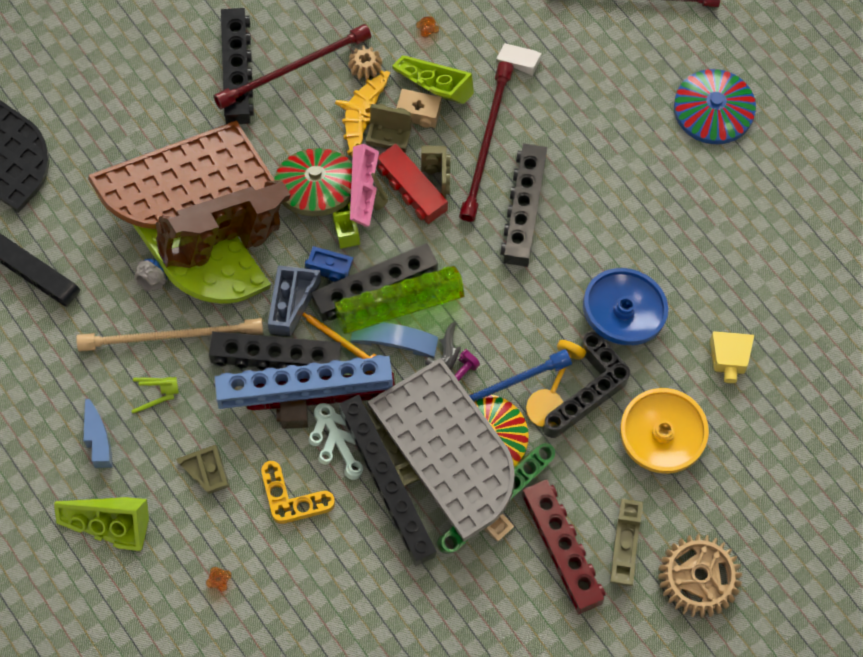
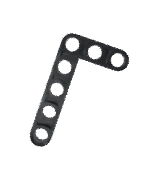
[543,331,630,438]

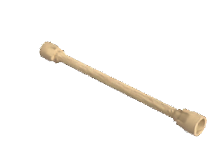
[77,318,263,352]

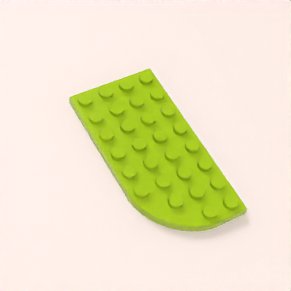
[132,224,271,304]

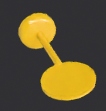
[526,340,586,427]

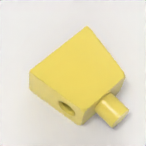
[710,331,754,383]

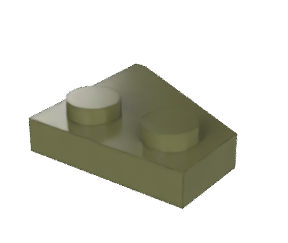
[176,444,230,494]

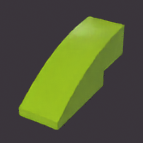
[332,201,361,249]

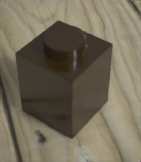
[276,400,308,429]

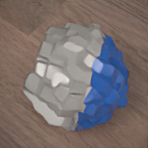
[134,258,168,291]

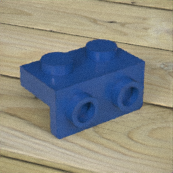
[305,246,353,282]

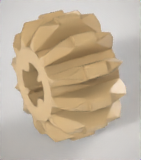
[348,45,383,80]

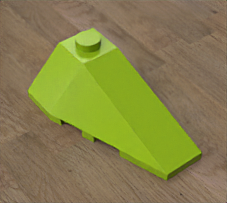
[392,55,474,104]
[54,497,149,551]

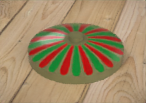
[274,148,352,216]

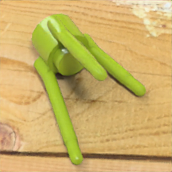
[131,377,179,414]

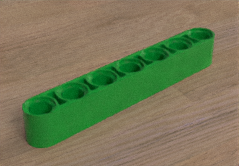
[437,443,555,554]

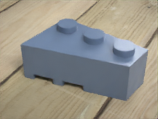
[268,265,321,336]

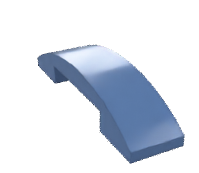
[350,321,438,358]

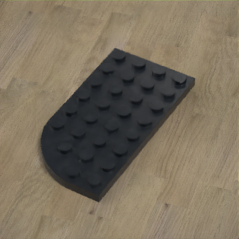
[0,100,49,213]

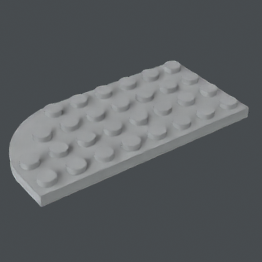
[368,358,514,542]

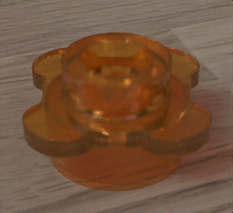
[416,16,439,38]
[206,567,232,592]

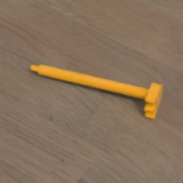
[302,312,376,373]

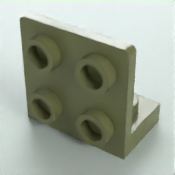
[421,146,451,199]

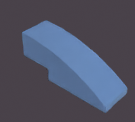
[83,399,113,468]

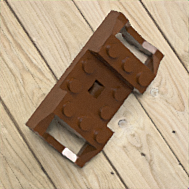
[156,181,291,268]

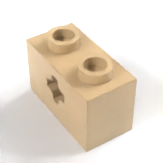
[396,89,442,128]

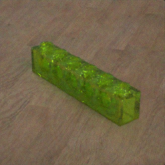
[334,266,465,334]

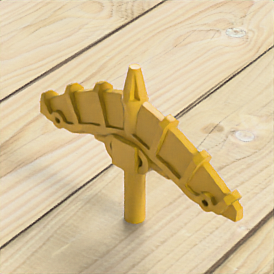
[335,70,390,157]

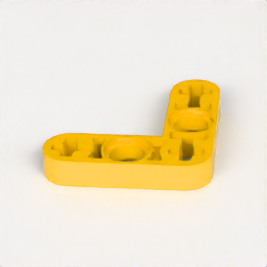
[261,461,335,524]

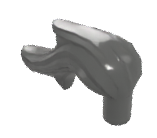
[425,322,461,370]

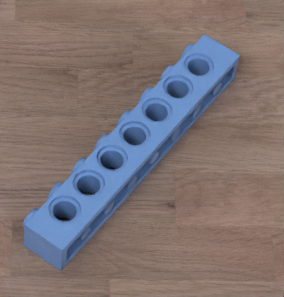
[215,355,393,409]

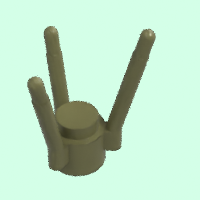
[340,173,388,210]

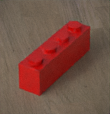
[376,144,448,224]

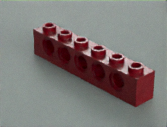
[522,479,606,615]

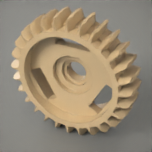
[658,534,742,618]

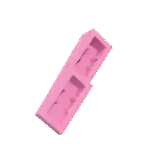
[350,144,379,227]

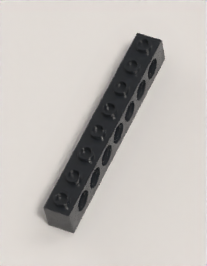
[339,395,437,567]

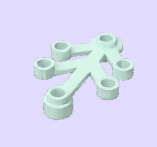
[308,403,363,480]

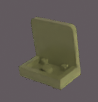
[366,104,411,153]

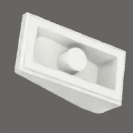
[496,43,542,76]

